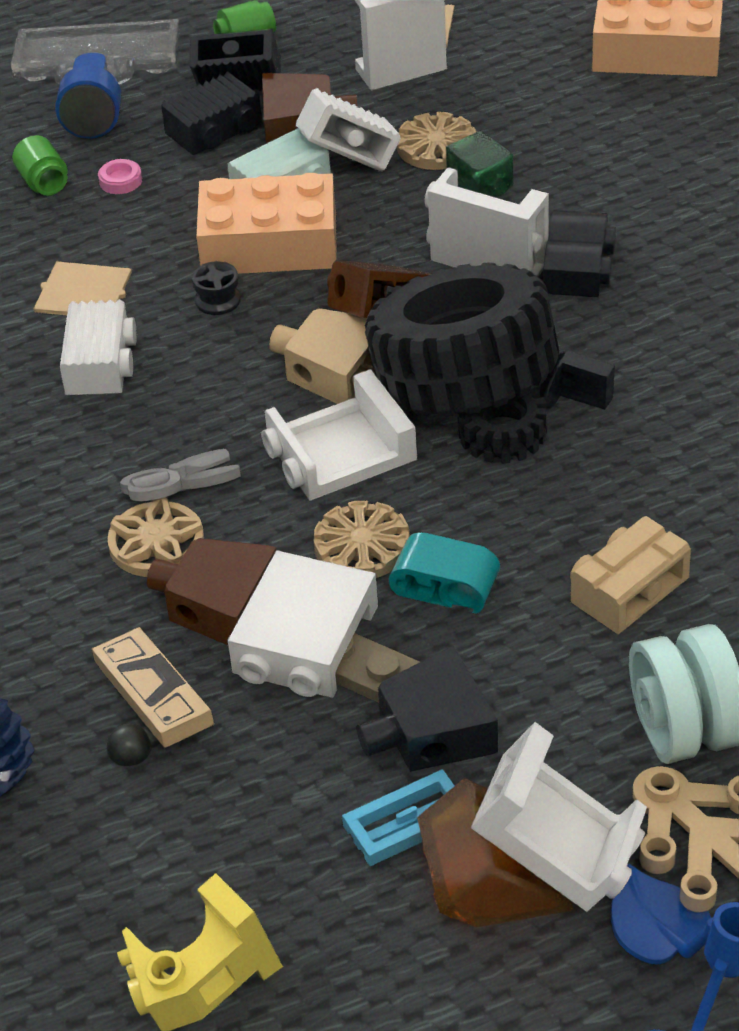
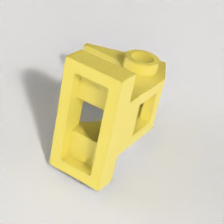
[117,873,283,1031]

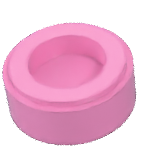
[98,159,142,194]

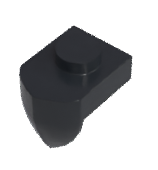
[539,350,615,410]

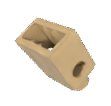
[270,309,375,404]

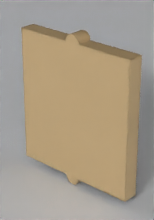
[34,261,132,315]

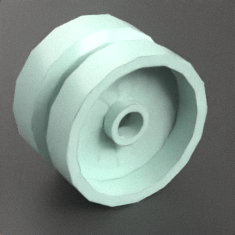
[629,624,739,764]

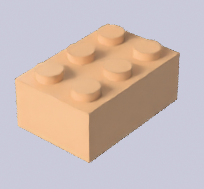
[592,0,723,77]
[196,173,337,274]

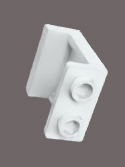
[355,0,447,90]
[425,167,549,277]
[261,369,417,501]
[228,550,378,698]
[471,722,647,912]

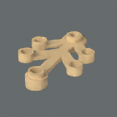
[633,767,739,912]

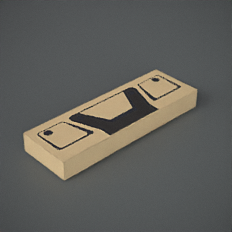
[92,627,214,748]

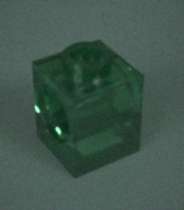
[446,130,513,197]

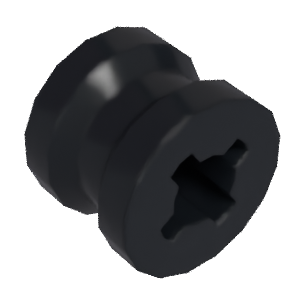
[192,261,241,315]

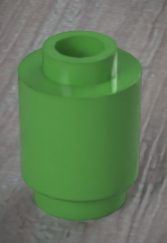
[213,0,276,34]
[12,135,68,196]

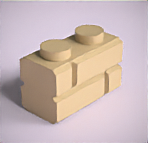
[570,516,691,635]

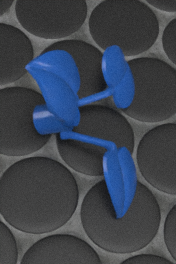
[611,864,739,1031]

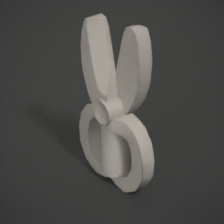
[120,449,241,501]

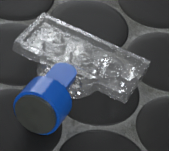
[11,19,180,139]

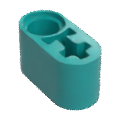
[388,532,500,614]

